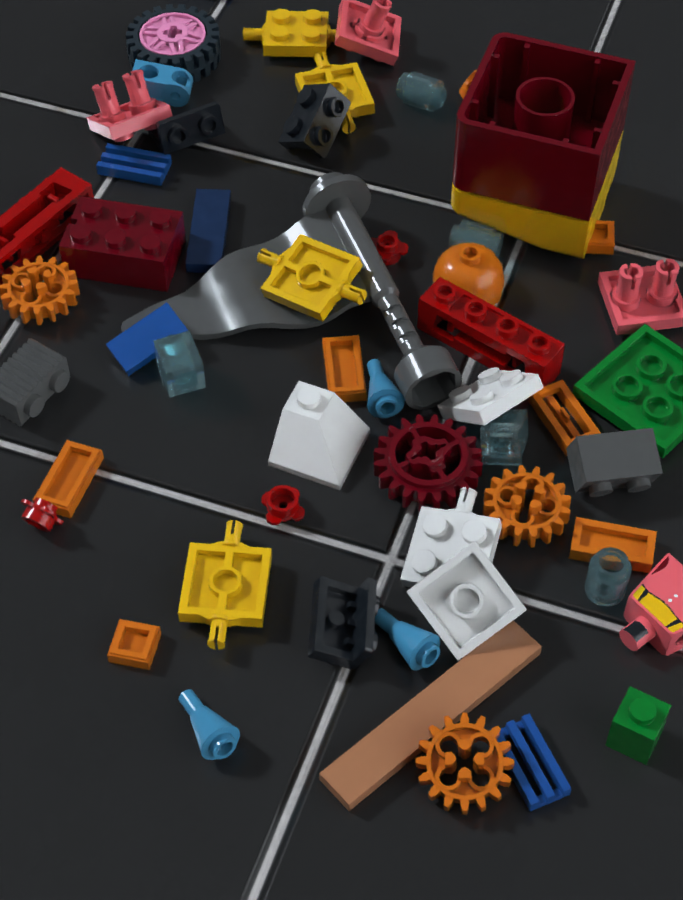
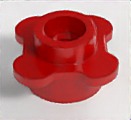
[371,230,409,265]
[261,485,305,525]
[20,498,64,532]

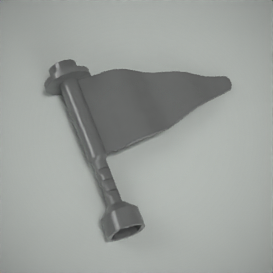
[121,172,462,410]

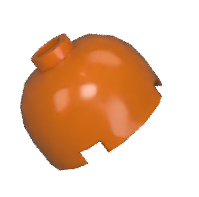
[432,242,504,305]

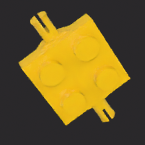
[243,9,336,57]
[295,52,375,134]
[257,234,367,322]
[178,520,272,650]

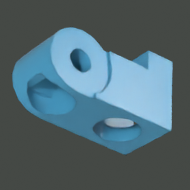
[132,59,194,107]

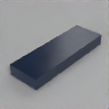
[185,189,231,273]

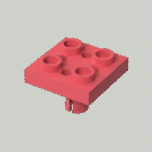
[334,0,402,66]

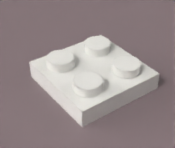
[437,367,544,426]
[407,541,527,661]

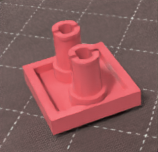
[87,70,173,142]
[597,259,683,336]

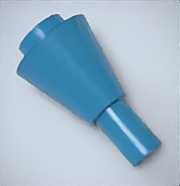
[367,359,405,418]
[375,608,441,671]
[178,689,240,760]

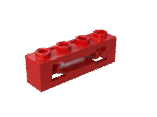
[0,167,94,285]
[417,277,565,387]

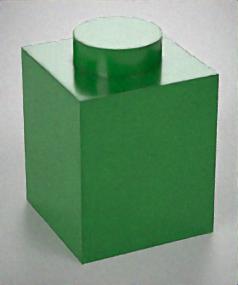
[605,686,672,765]

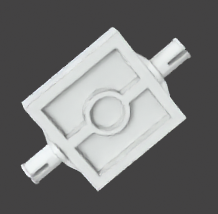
[400,487,502,587]

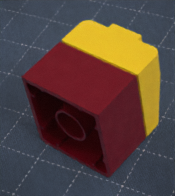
[451,32,636,259]

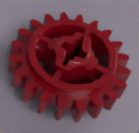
[374,414,483,512]

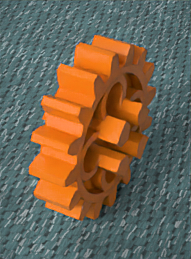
[0,256,80,325]
[482,465,571,548]
[415,712,514,815]

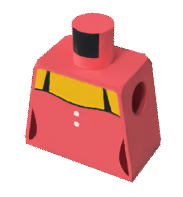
[619,553,683,656]

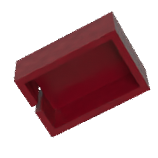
[59,196,186,292]

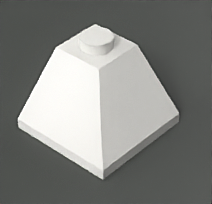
[268,381,370,490]

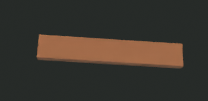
[319,620,542,811]

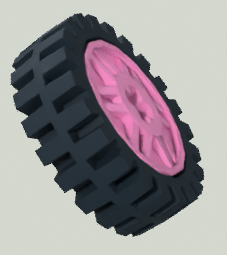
[126,4,221,83]

